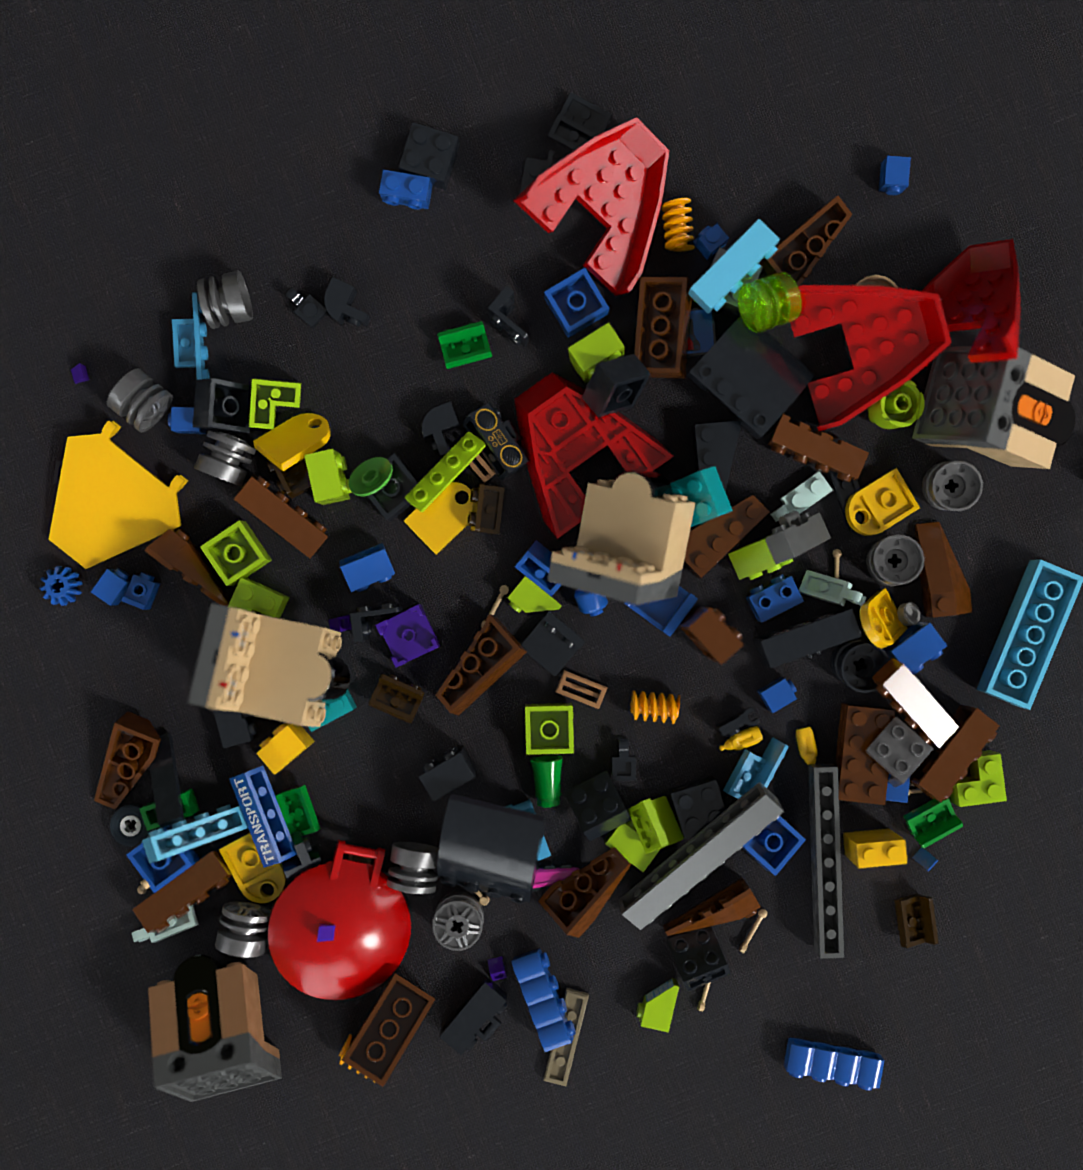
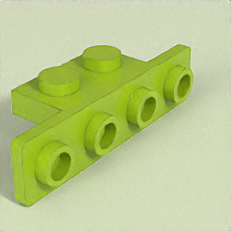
[405,432,486,512]

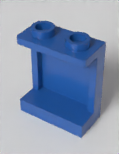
[623,586,698,637]

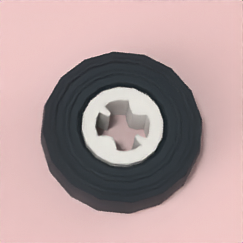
[110,803,153,847]

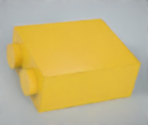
[843,828,907,868]

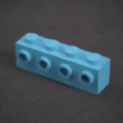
[688,219,780,314]
[142,804,248,863]

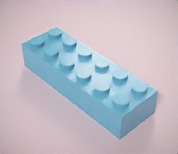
[976,560,1083,710]

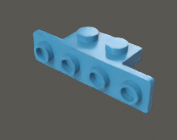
[172,292,210,380]
[723,738,788,799]

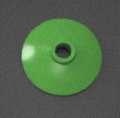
[349,457,393,496]

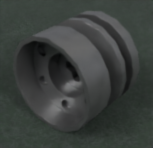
[197,270,253,329]
[107,368,173,433]
[194,430,256,487]
[922,461,983,511]
[866,534,925,587]
[386,842,439,894]
[433,891,484,951]
[215,901,272,958]

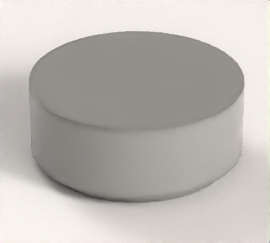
[897,602,920,626]

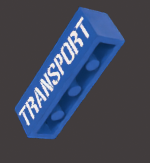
[229,765,297,867]

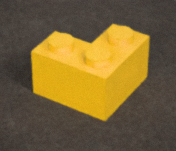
[256,722,315,775]

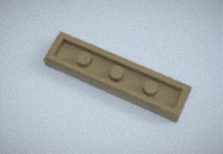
[544,988,589,1086]

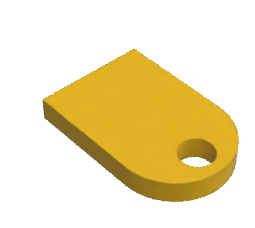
[253,413,330,471]
[845,468,920,536]
[404,482,473,555]
[860,588,908,648]
[219,833,287,903]

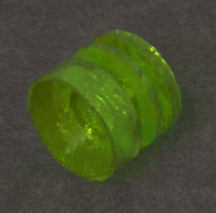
[738,272,801,333]

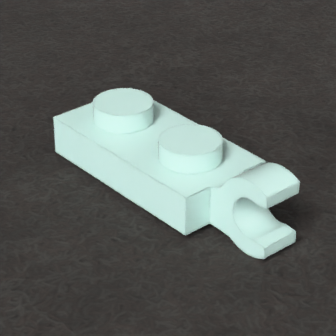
[771,471,833,521]
[799,570,867,607]
[132,904,199,943]

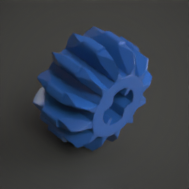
[39,566,83,606]

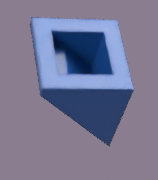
[912,847,938,872]

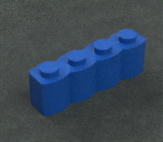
[512,948,576,1052]
[784,1038,885,1091]

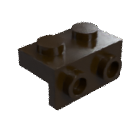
[266,459,312,498]
[467,483,505,534]
[368,674,424,724]
[894,894,939,948]

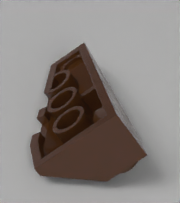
[915,522,972,618]
[145,528,231,607]
[94,711,161,809]
[538,847,631,938]
[663,877,761,936]

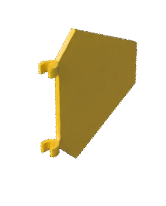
[49,420,188,569]

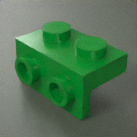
[437,321,492,369]
[275,785,321,838]
[903,798,963,848]

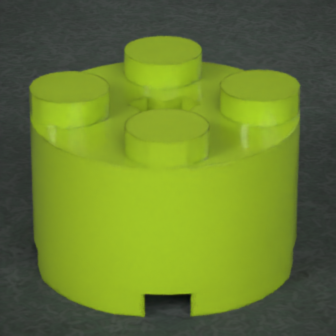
[868,380,925,429]

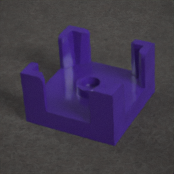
[375,604,441,668]

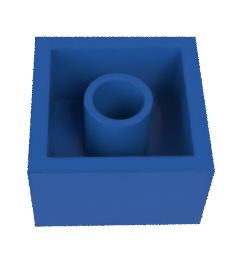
[544,268,609,338]
[881,622,947,675]
[742,816,806,876]
[126,824,200,893]

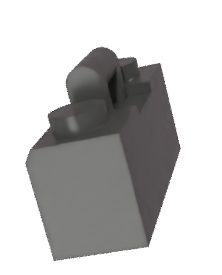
[765,510,831,565]

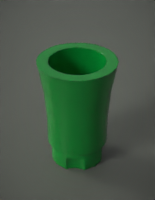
[530,755,563,808]

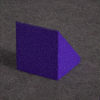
[71,363,89,384]
[328,615,352,632]
[317,924,335,942]
[488,956,507,981]

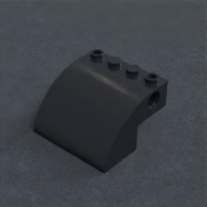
[687,312,815,439]
[437,794,546,904]

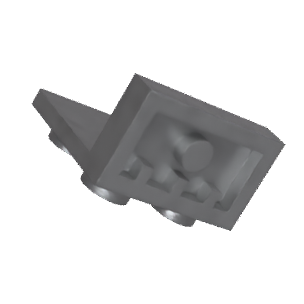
[866,717,933,787]

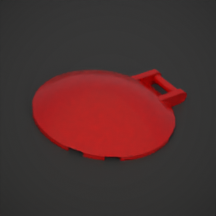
[268,840,411,1000]

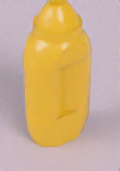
[719,726,763,751]
[795,727,818,765]

